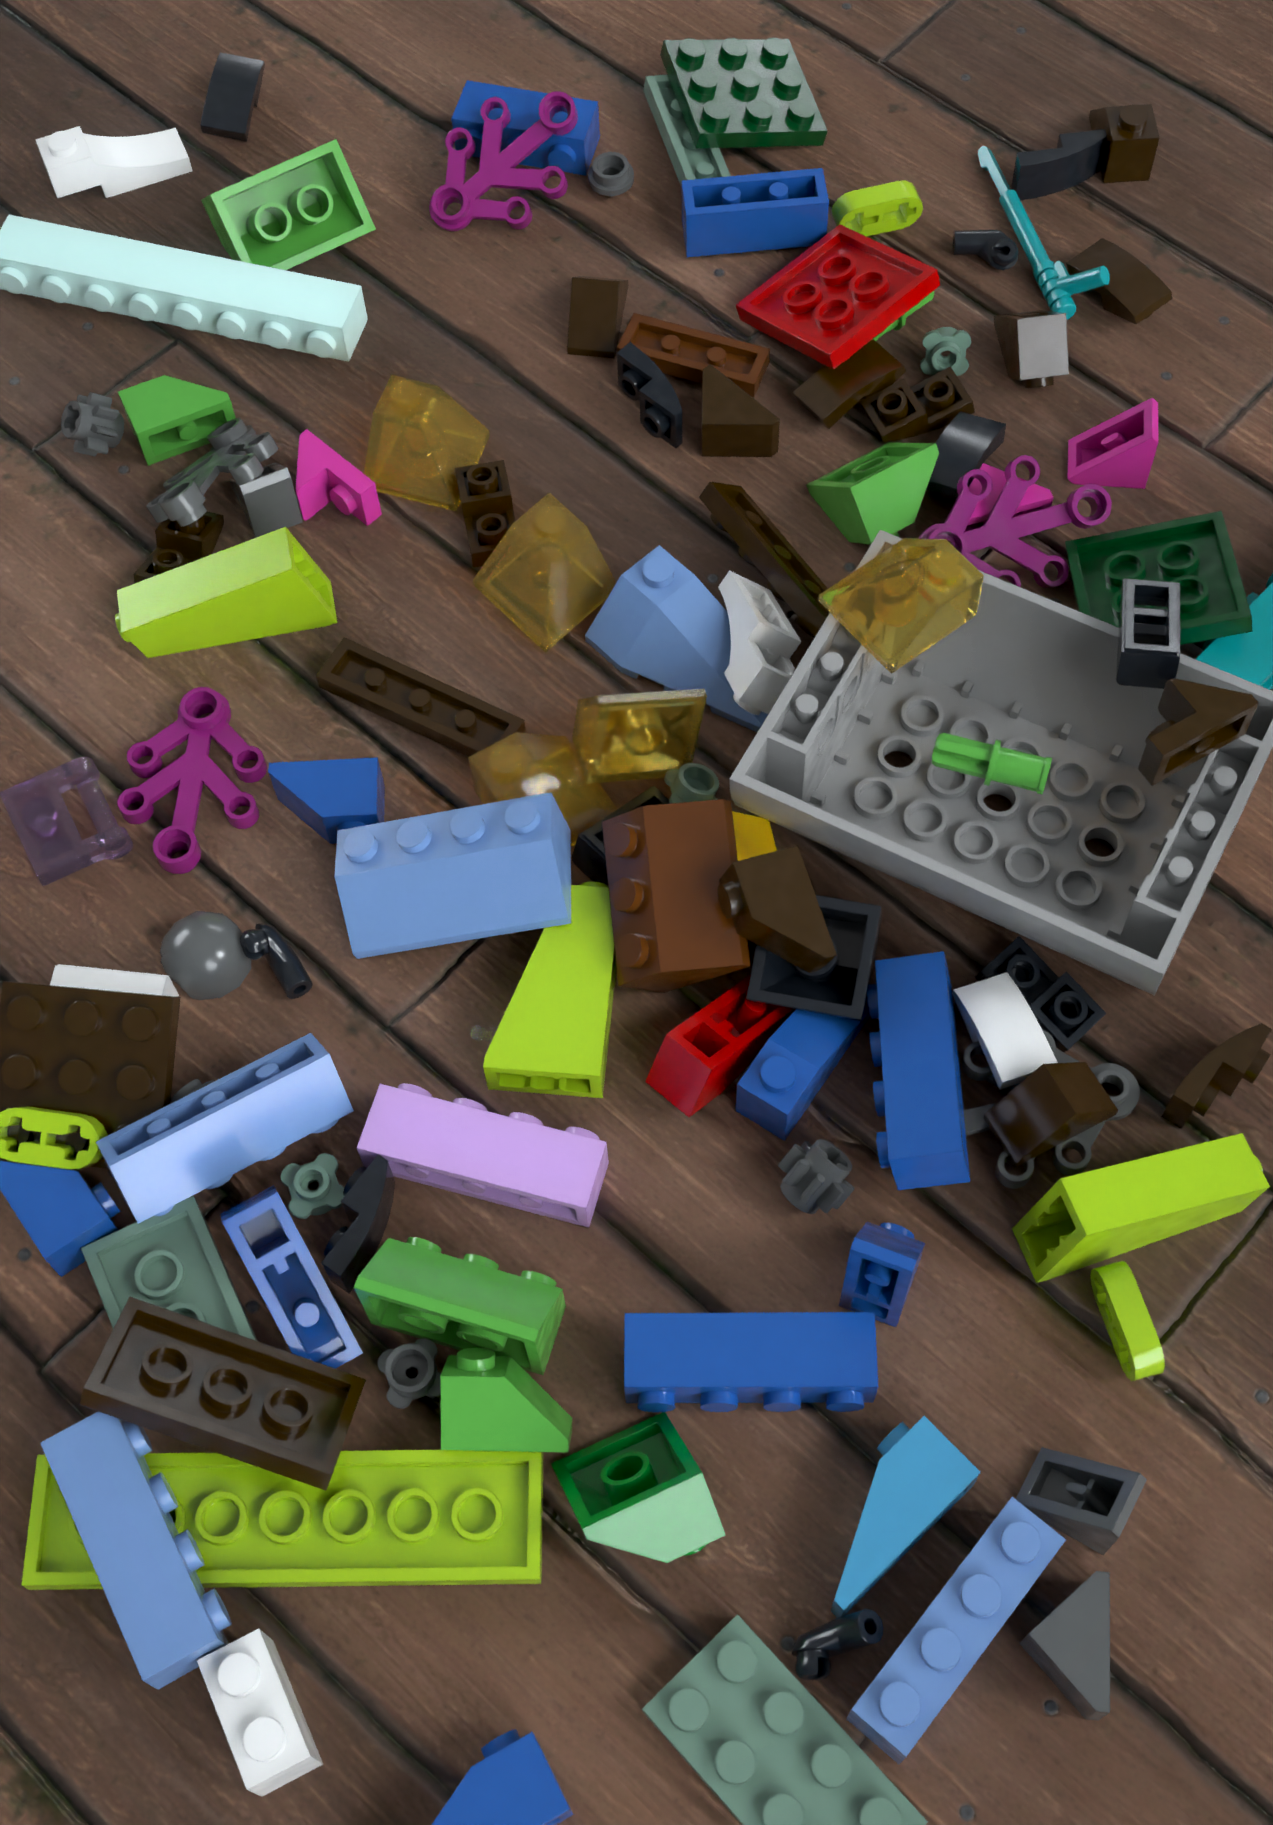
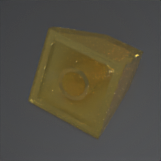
[363,375,490,511]
[473,492,617,653]
[819,538,984,674]
[572,689,707,784]
[468,732,617,847]

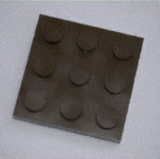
[0,981,181,1169]

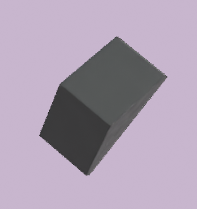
[229,462,303,538]
[1016,1447,1147,1555]
[1019,1571,1110,1721]

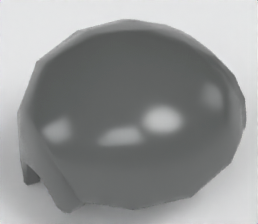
[159,911,251,1000]

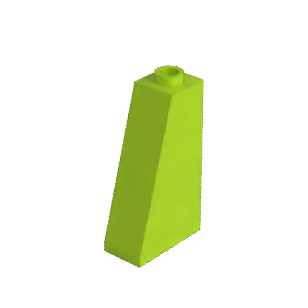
[115,527,338,658]
[483,881,617,1098]
[1012,1133,1270,1283]

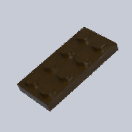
[79,1297,366,1491]

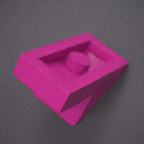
[296,429,382,526]

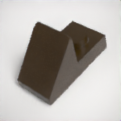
[1138,679,1259,786]

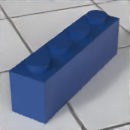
[867,951,970,1190]
[624,1312,878,1412]

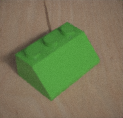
[201,139,376,270]
[354,1237,566,1375]

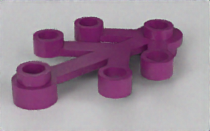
[429,91,578,231]
[917,455,1112,589]
[117,687,267,874]

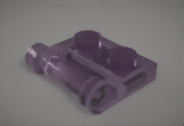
[0,757,133,886]

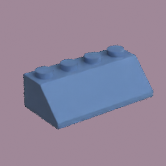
[334,792,571,959]

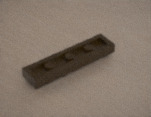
[699,482,837,638]
[316,637,526,771]

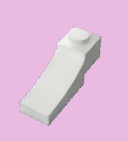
[35,126,192,198]
[718,570,801,715]

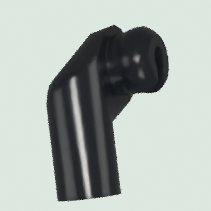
[952,230,1019,270]
[240,923,313,999]
[792,1609,884,1680]

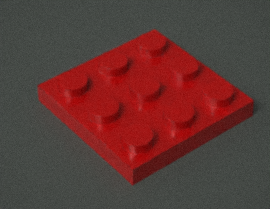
[736,224,940,370]

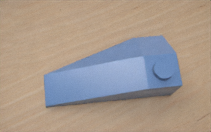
[585,545,768,732]

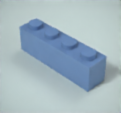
[96,1033,354,1224]
[40,1412,232,1690]
[846,1497,1066,1765]

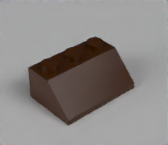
[602,799,750,993]

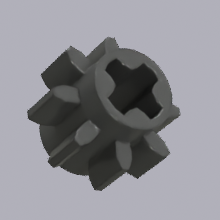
[61,392,124,457]
[778,1139,855,1214]

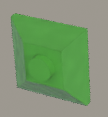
[806,442,939,545]

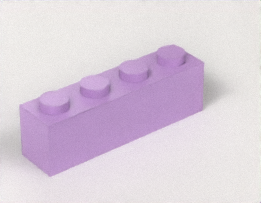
[357,1083,609,1228]

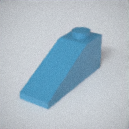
[831,1416,981,1618]

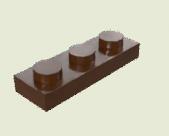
[617,313,770,397]

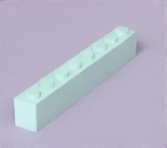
[0,215,368,362]

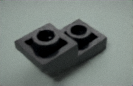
[200,52,265,142]
[1011,129,1107,201]
[617,342,683,448]
[926,412,1006,499]
[975,936,1106,1053]
[321,1154,395,1294]

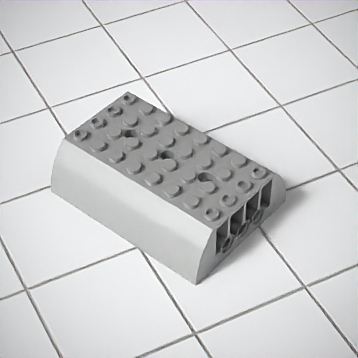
[729,530,1273,996]

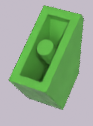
[118,375,236,466]
[440,1348,572,1452]

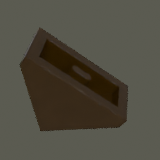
[567,276,628,359]
[702,364,780,457]
[983,1062,1118,1167]

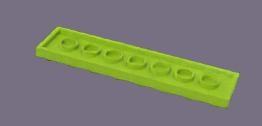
[21,1450,543,1590]

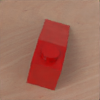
[645,975,796,1117]

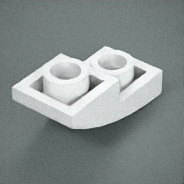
[952,972,1058,1090]

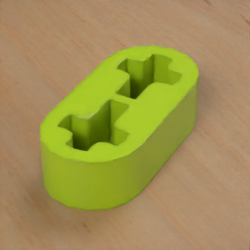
[831,181,923,237]
[0,1107,107,1170]
[1091,1261,1165,1381]

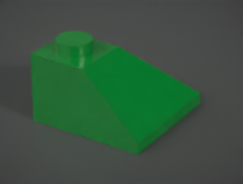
[551,1412,726,1563]

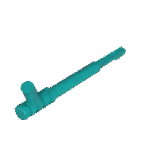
[978,146,1110,320]

